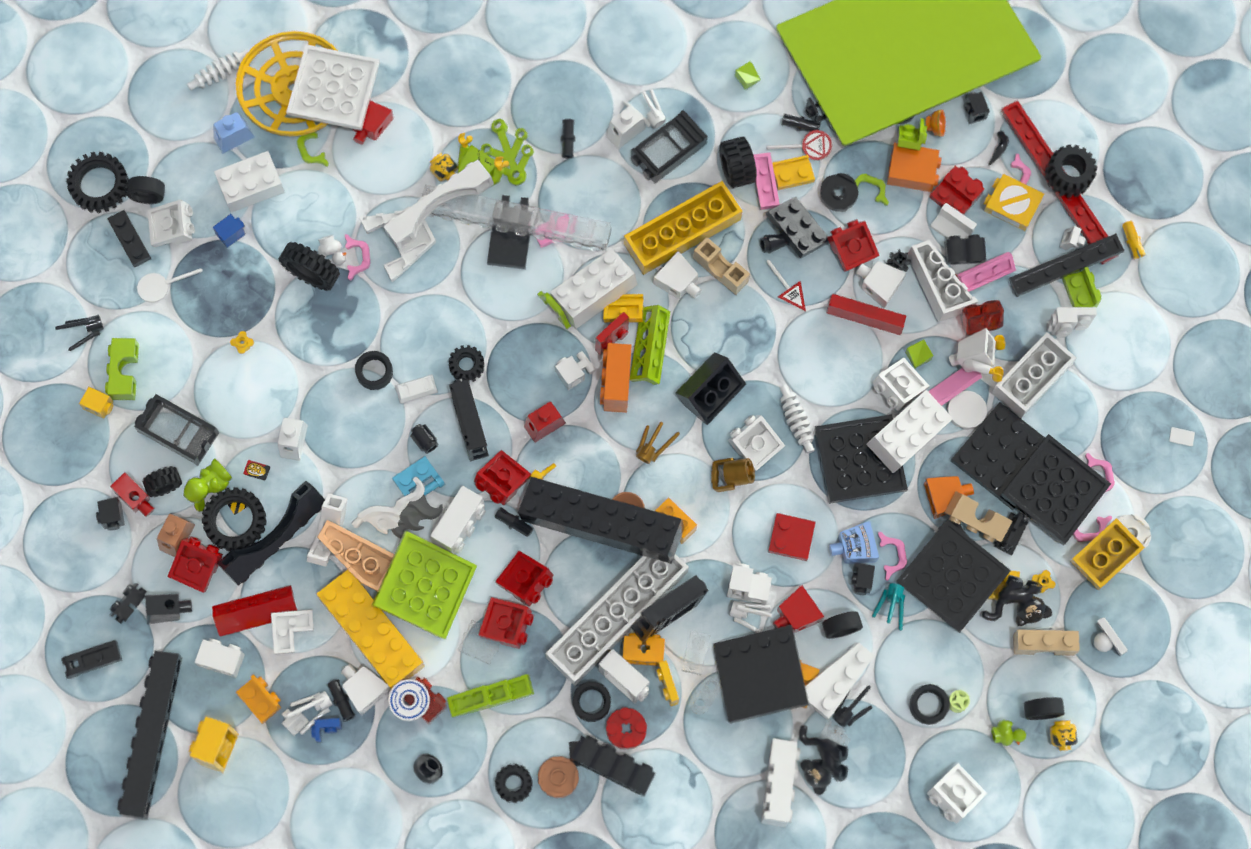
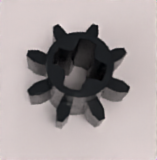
[886,249,911,272]

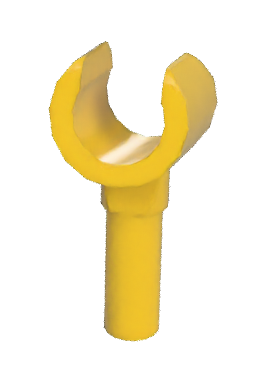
[530,463,556,480]

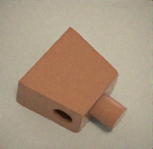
[157,514,195,557]

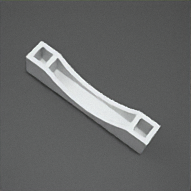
[383,160,494,250]

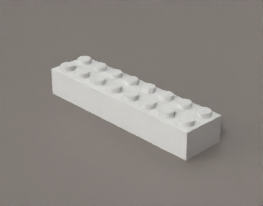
[546,554,689,686]

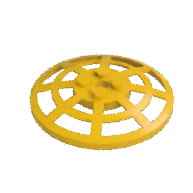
[235,31,338,136]

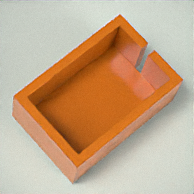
[600,343,632,413]

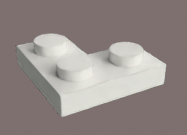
[271,610,314,654]

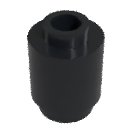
[410,424,439,454]

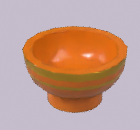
[926,109,946,137]

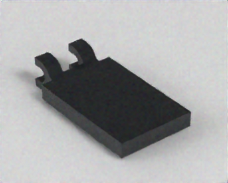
[487,195,533,269]

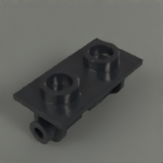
[994,512,1029,556]
[109,583,147,624]

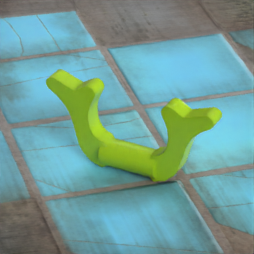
[297,132,329,167]
[855,174,889,206]
[537,291,571,329]

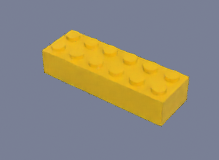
[624,181,743,275]
[316,570,425,690]

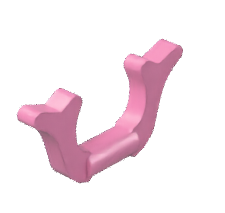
[1011,154,1031,184]
[345,234,371,281]
[1085,453,1115,492]
[1073,516,1112,542]
[878,532,907,581]

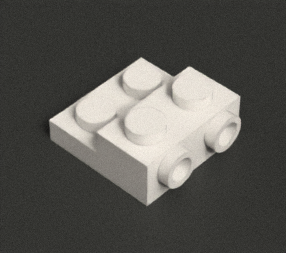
[147,199,195,247]
[1047,307,1097,338]
[872,358,929,411]
[728,415,785,471]
[927,763,987,824]

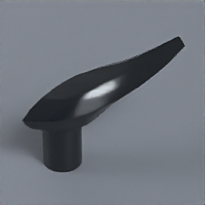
[988,131,1009,166]

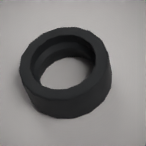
[126,176,165,204]
[355,351,393,390]
[822,611,863,639]
[573,681,611,722]
[909,684,950,725]
[1024,697,1065,720]

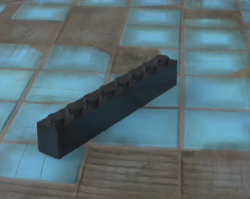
[117,650,182,820]

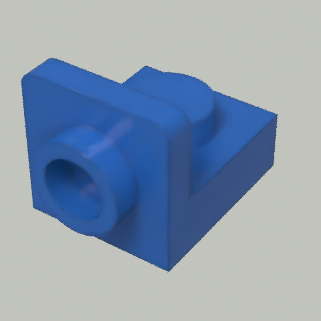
[311,718,342,743]

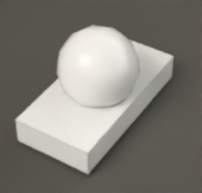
[1094,618,1128,656]

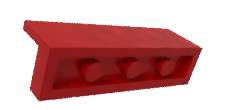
[827,293,907,336]
[212,585,298,636]

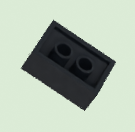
[675,352,746,425]

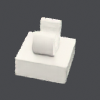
[1060,226,1086,250]
[282,708,309,736]

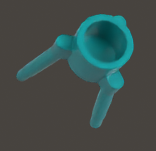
[872,583,905,631]

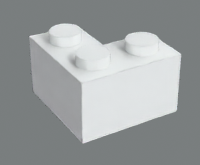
[727,564,772,605]

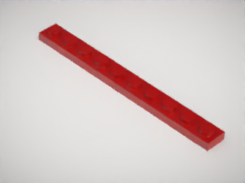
[1000,100,1119,265]

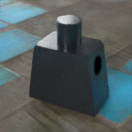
[145,594,192,624]

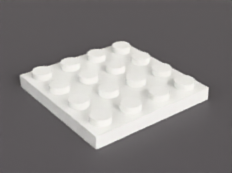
[287,45,380,130]

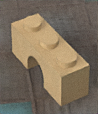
[693,237,750,295]
[944,492,1012,543]
[1013,630,1080,656]

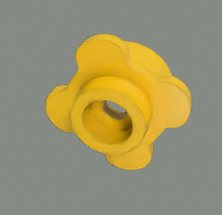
[230,331,254,354]
[1032,570,1056,593]

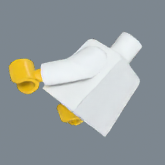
[949,328,1005,382]

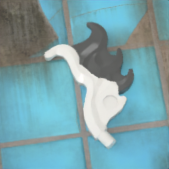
[351,477,443,538]

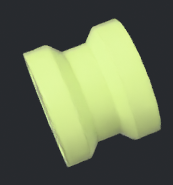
[949,690,970,713]

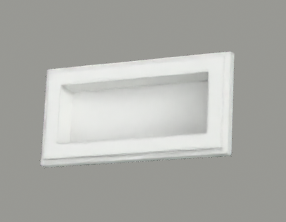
[395,374,438,404]

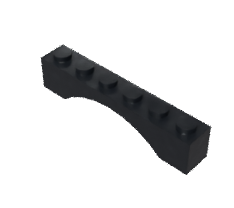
[217,481,325,586]

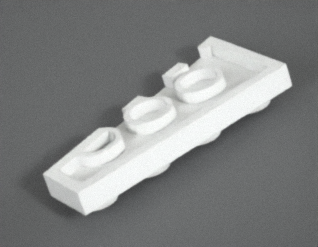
[806,643,875,720]

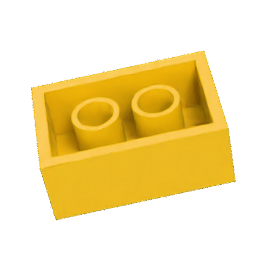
[1070,518,1145,590]
[189,716,239,773]

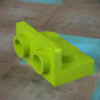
[898,118,927,150]
[1062,267,1102,308]

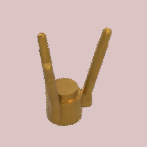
[636,422,680,464]

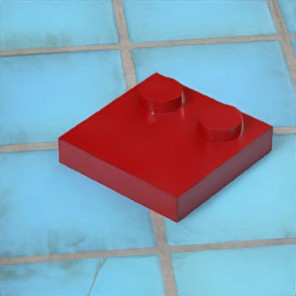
[595,312,629,355]
[768,513,816,561]

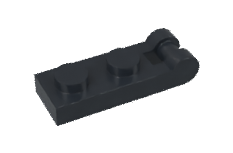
[61,640,122,679]

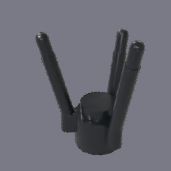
[55,315,104,351]
[832,685,873,728]

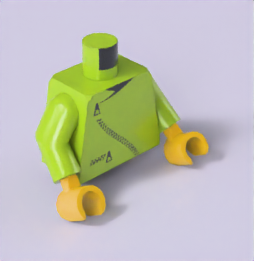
[458,133,509,187]

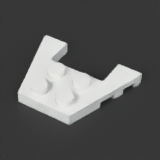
[359,210,436,282]

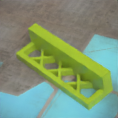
[630,305,671,385]

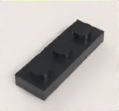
[107,210,151,268]

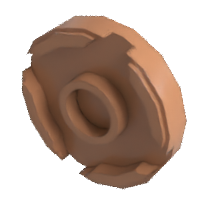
[538,756,579,798]

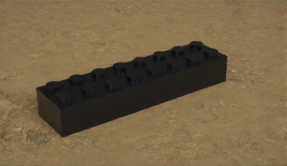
[517,477,685,564]

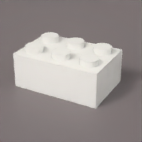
[214,151,285,213]
[430,486,486,555]

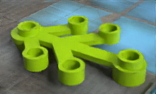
[481,119,534,185]

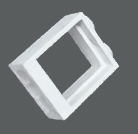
[599,649,650,704]

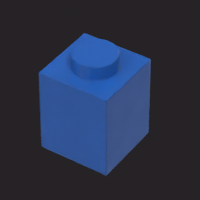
[212,214,246,248]

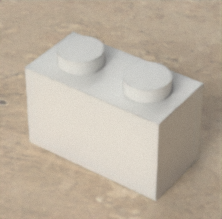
[194,638,245,678]

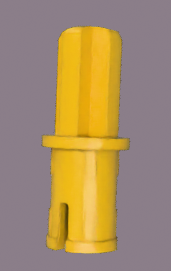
[1122,221,1146,259]

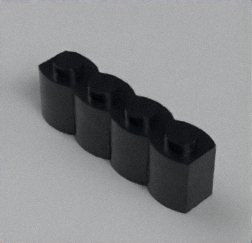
[570,735,656,797]

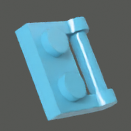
[392,456,445,496]

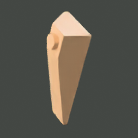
[317,520,394,592]

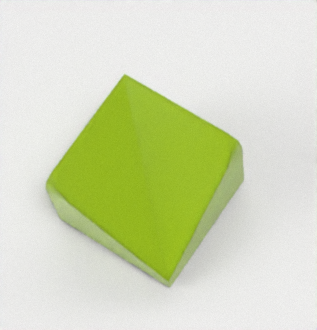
[735,61,761,90]
[905,339,933,368]

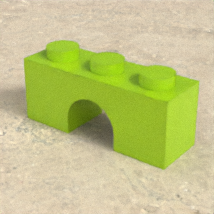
[105,338,139,400]

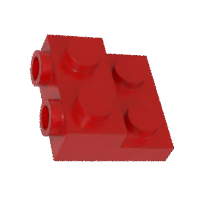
[929,165,985,215]
[827,219,880,272]
[474,450,531,506]
[167,537,223,593]
[495,551,554,607]
[479,597,534,649]

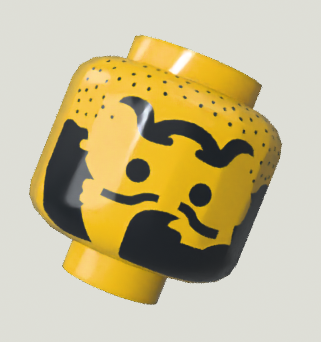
[430,153,458,181]
[1050,720,1078,751]

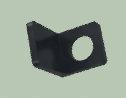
[805,97,827,122]

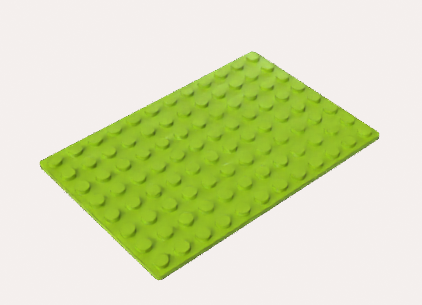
[776,0,1042,146]

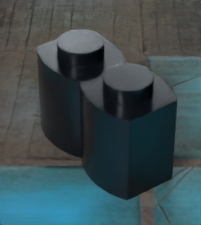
[944,234,986,265]

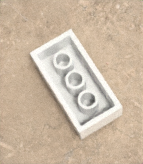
[550,248,637,329]
[992,332,1076,418]
[867,390,953,473]

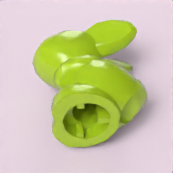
[183,459,232,512]

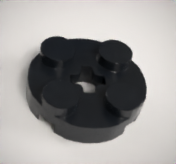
[820,173,859,212]

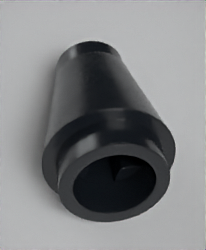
[760,234,789,254]

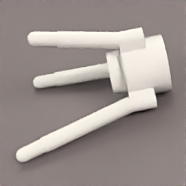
[623,90,666,129]
[730,601,772,633]
[286,691,333,735]

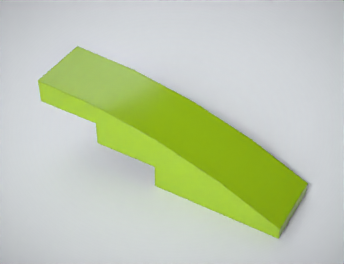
[447,674,534,718]

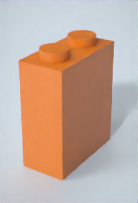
[887,142,942,192]

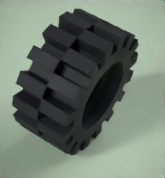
[449,345,485,383]
[142,466,182,497]
[495,764,533,803]

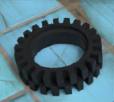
[66,152,129,213]
[278,242,340,291]
[202,487,267,551]

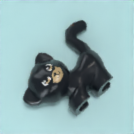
[982,575,1052,626]
[799,725,848,795]

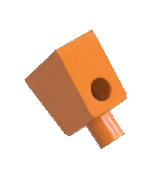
[924,476,974,519]

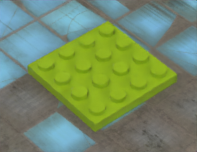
[372,531,477,639]

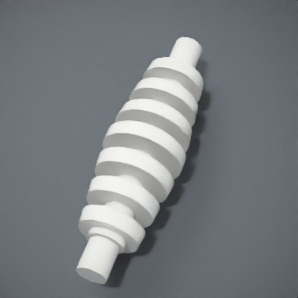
[187,49,249,90]
[780,385,815,454]

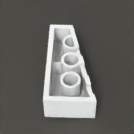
[907,240,978,322]
[761,738,800,827]

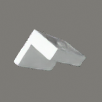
[930,203,977,239]

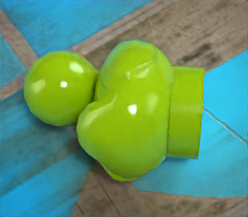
[991,720,1026,746]

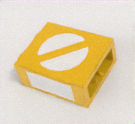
[983,173,1044,231]

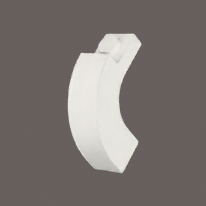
[307,493,347,567]

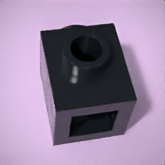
[96,497,125,531]

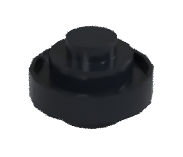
[413,754,443,784]

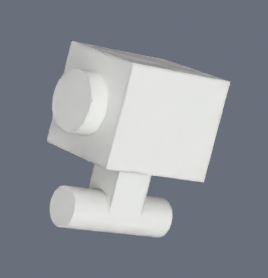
[555,351,596,391]

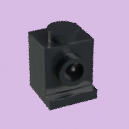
[964,92,990,124]
[851,563,875,595]

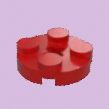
[606,707,647,749]

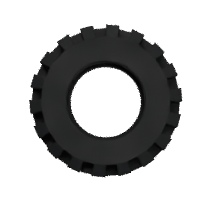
[719,136,757,188]
[1045,144,1097,198]

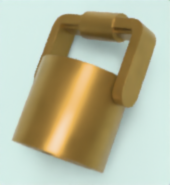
[711,458,755,492]

